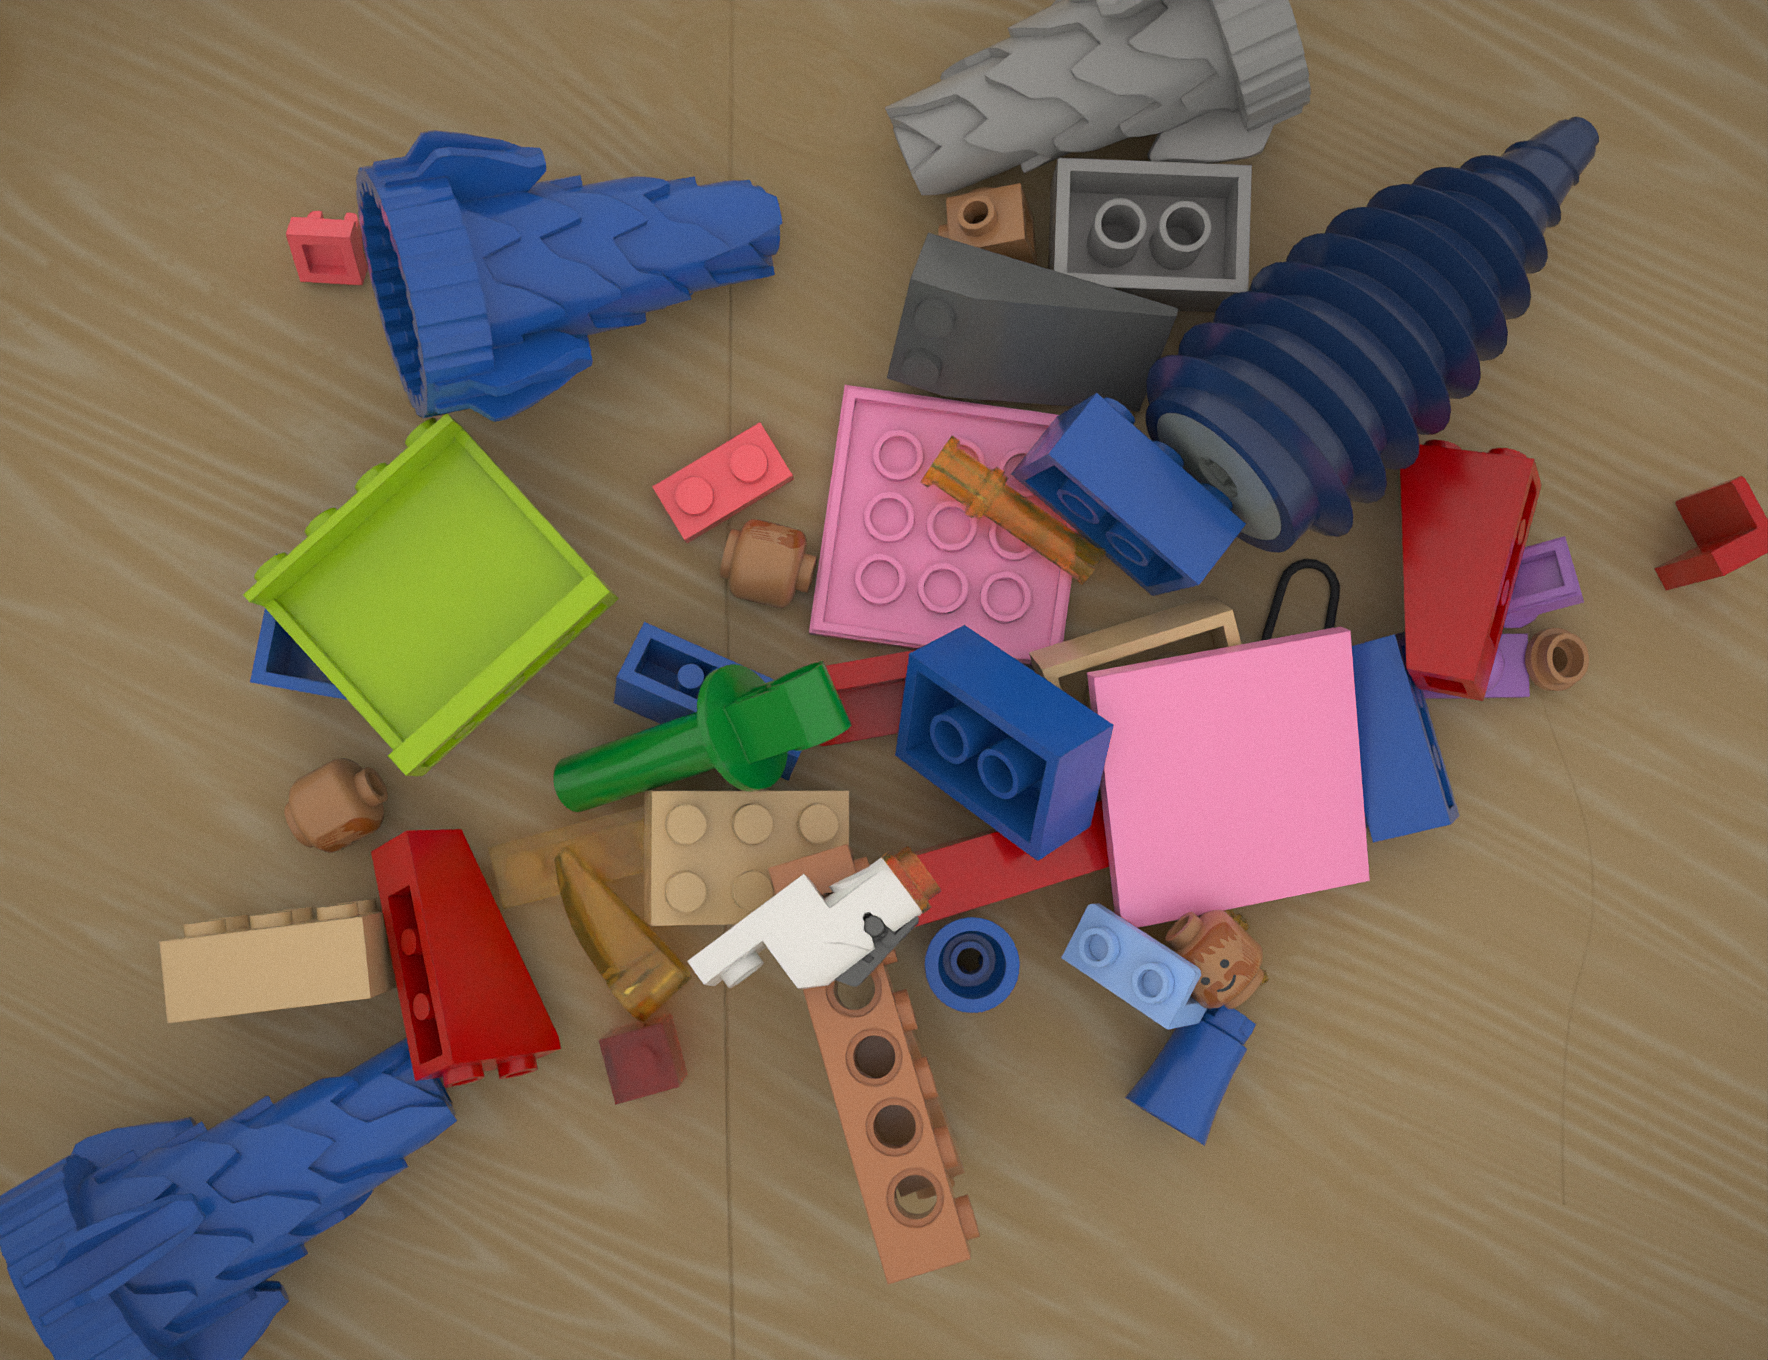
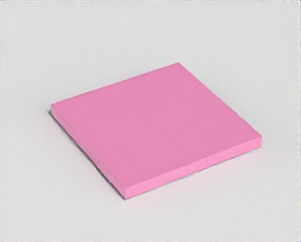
[809,385,1078,666]
[1087,626,1370,928]

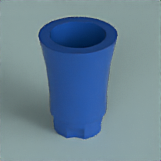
[925,917,1020,1013]
[1125,1005,1256,1146]

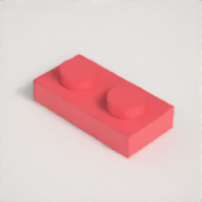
[652,422,794,543]

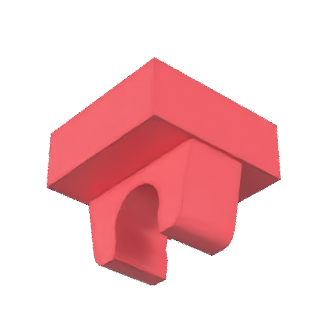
[286,211,368,285]

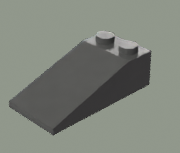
[887,233,1178,412]

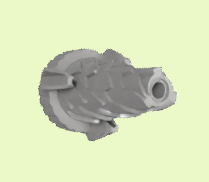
[885,0,1311,195]

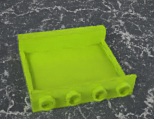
[243,413,619,776]

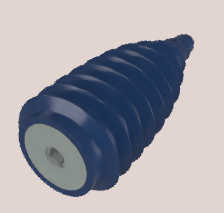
[1145,116,1599,553]

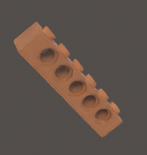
[768,844,980,1285]

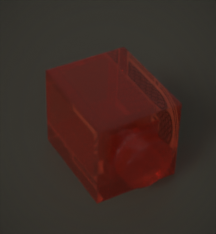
[598,1013,688,1105]

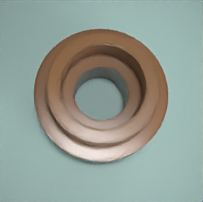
[1525,628,1589,691]

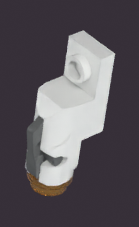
[687,845,942,989]

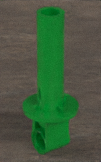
[553,661,852,812]

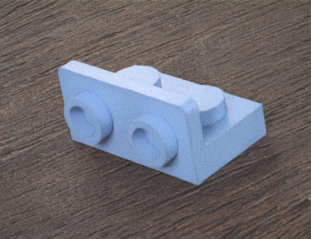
[1061,903,1207,1030]

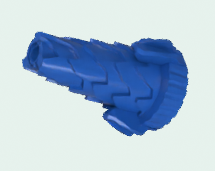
[356,130,783,422]
[0,1037,457,1360]

